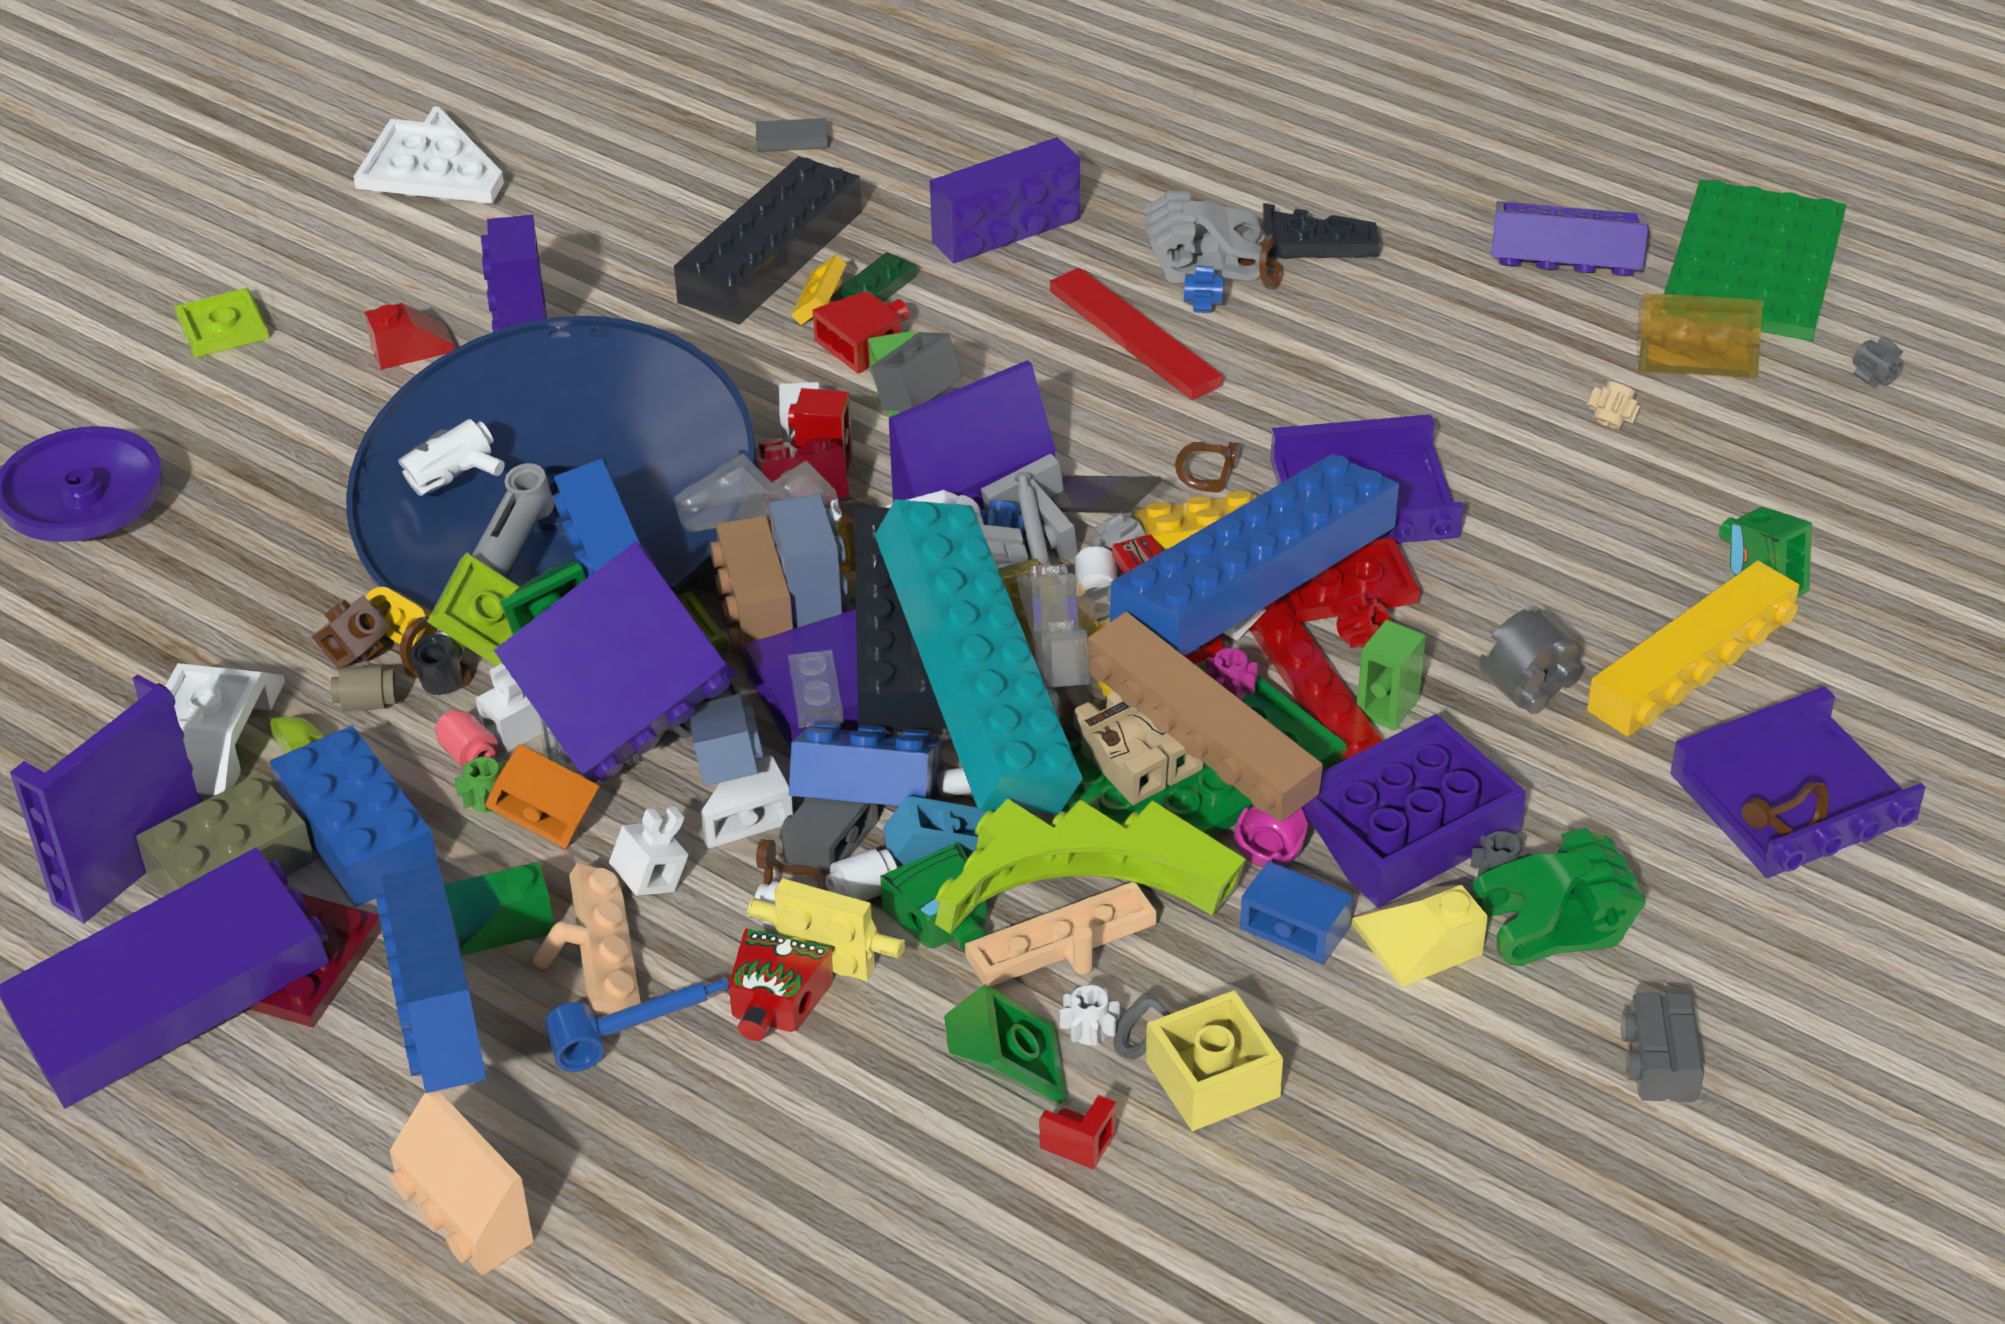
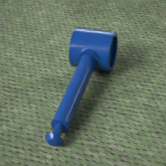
[545,975,729,1072]

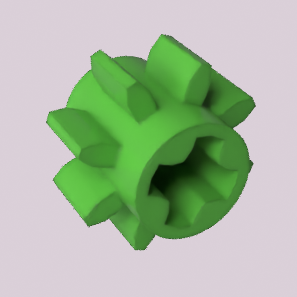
[455,757,505,813]

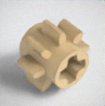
[1587,381,1640,430]

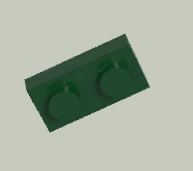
[840,252,917,302]

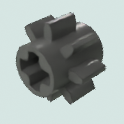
[1853,336,1904,388]
[1470,831,1531,876]

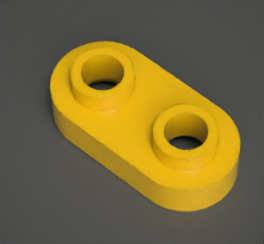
[366,587,434,647]

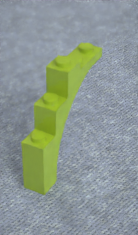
[935,798,1246,934]

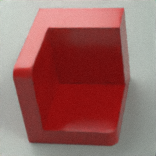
[1039,1095,1116,1170]

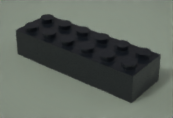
[674,156,862,325]
[854,507,948,731]

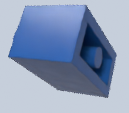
[1240,861,1353,964]

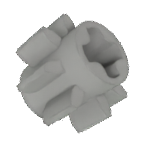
[1094,513,1145,568]

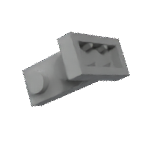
[981,453,1078,561]

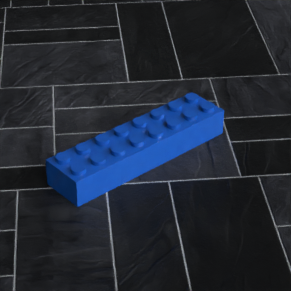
[1110,454,1399,656]

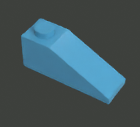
[883,796,986,867]

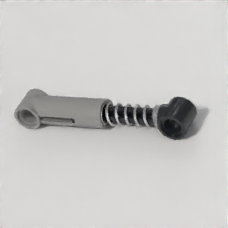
[410,463,554,695]

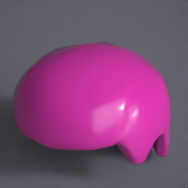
[1234,806,1309,867]

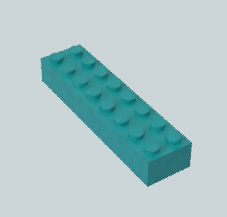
[875,499,1083,814]

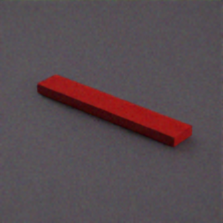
[1050,267,1222,400]

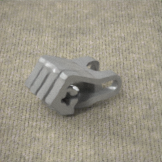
[1145,190,1262,284]

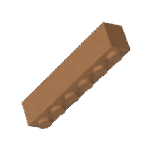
[1086,612,1323,823]

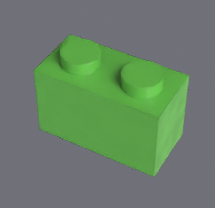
[1357,620,1426,731]

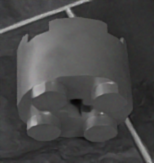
[1479,609,1583,714]

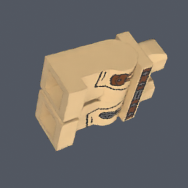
[1073,690,1203,806]

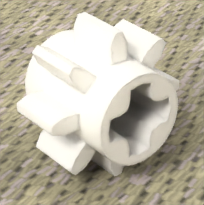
[1059,985,1120,1046]

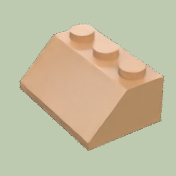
[390,1091,534,1276]

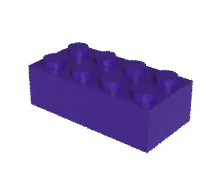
[930,137,1080,264]

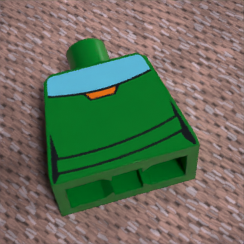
[1719,507,1812,597]
[880,842,986,951]

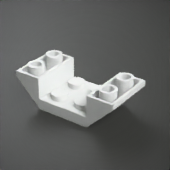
[166,663,285,800]

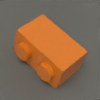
[485,744,600,849]

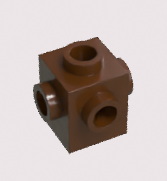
[311,595,391,669]

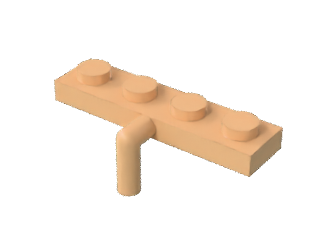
[533,863,641,1016]
[965,882,1156,987]

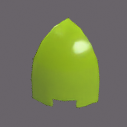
[270,716,325,754]

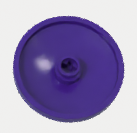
[0,426,163,542]

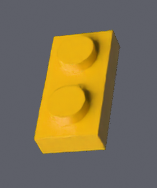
[791,254,847,325]

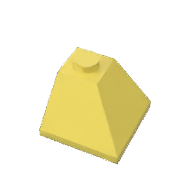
[1351,885,1488,987]

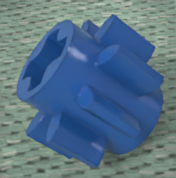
[1184,265,1224,313]
[980,500,1026,539]

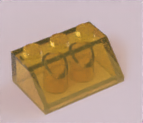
[1637,293,1763,379]

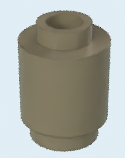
[331,665,397,711]

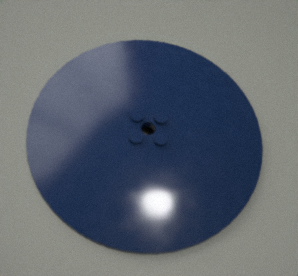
[346,316,756,612]

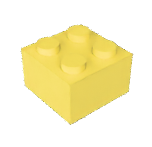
[1146,990,1283,1131]

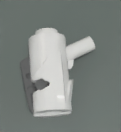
[398,419,505,496]

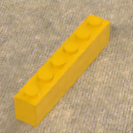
[1587,560,1799,737]

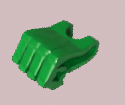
[1471,828,1646,966]

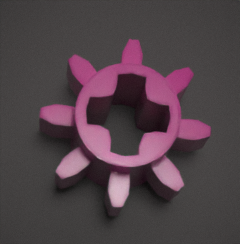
[1204,648,1257,700]

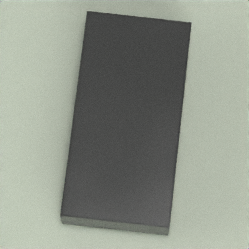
[756,118,828,152]

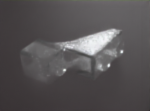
[674,453,841,532]
[1017,564,1090,687]

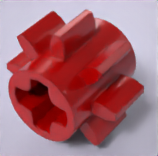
[1336,595,1390,649]

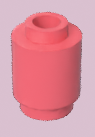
[435,710,498,768]

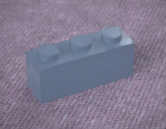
[690,694,764,787]

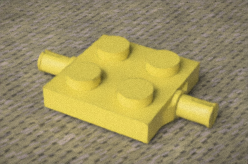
[747,878,905,981]

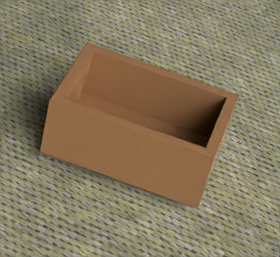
[710,516,793,670]

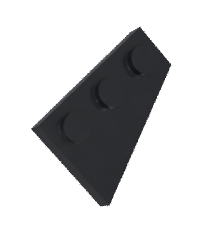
[1262,203,1379,259]

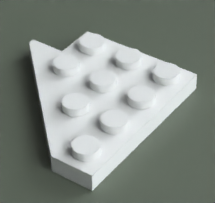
[354,106,504,204]

